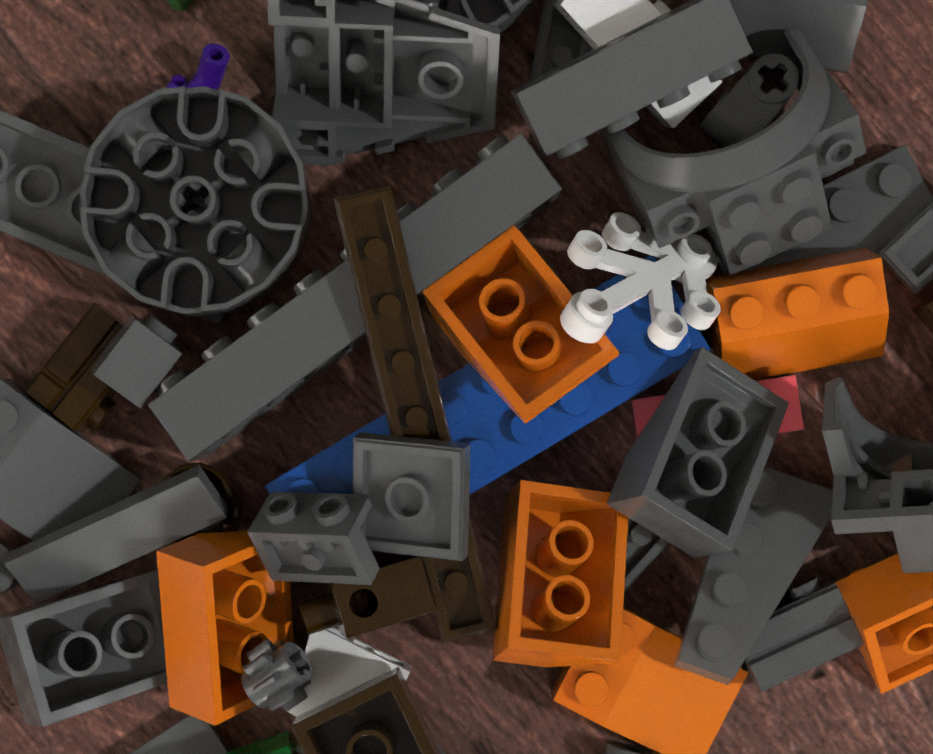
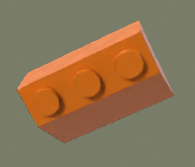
[705,247,889,380]
[492,480,628,667]
[156,531,294,726]
[834,553,933,694]

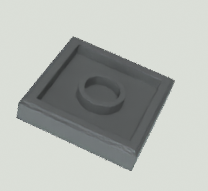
[353,432,471,561]

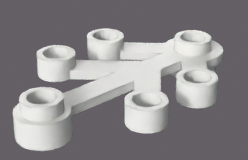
[560,212,721,350]

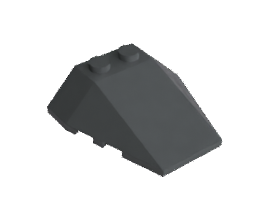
[267,0,500,166]

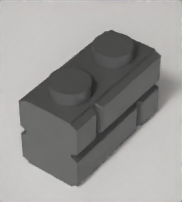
[744,576,864,692]

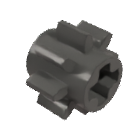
[241,639,313,712]

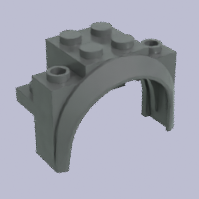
[599,29,866,276]
[822,378,933,573]

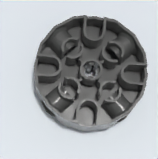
[80,86,312,318]

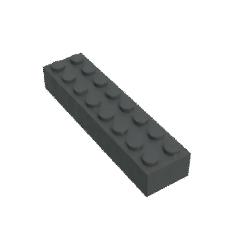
[148,133,562,461]

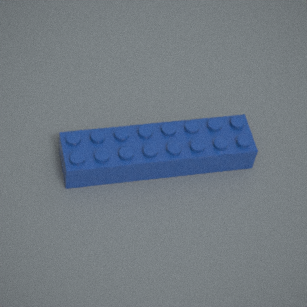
[265,255,711,553]

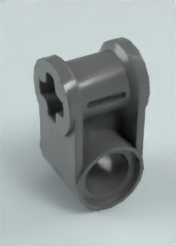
[699,53,799,148]

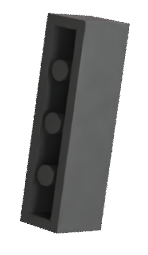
[510,0,753,159]

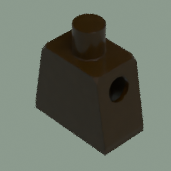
[298,555,436,638]

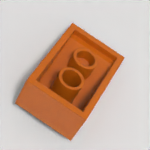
[422,225,619,424]
[550,606,749,754]

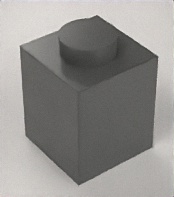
[92,314,182,408]

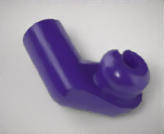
[166,43,230,90]

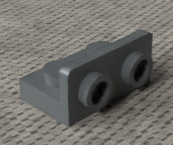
[247,492,380,585]

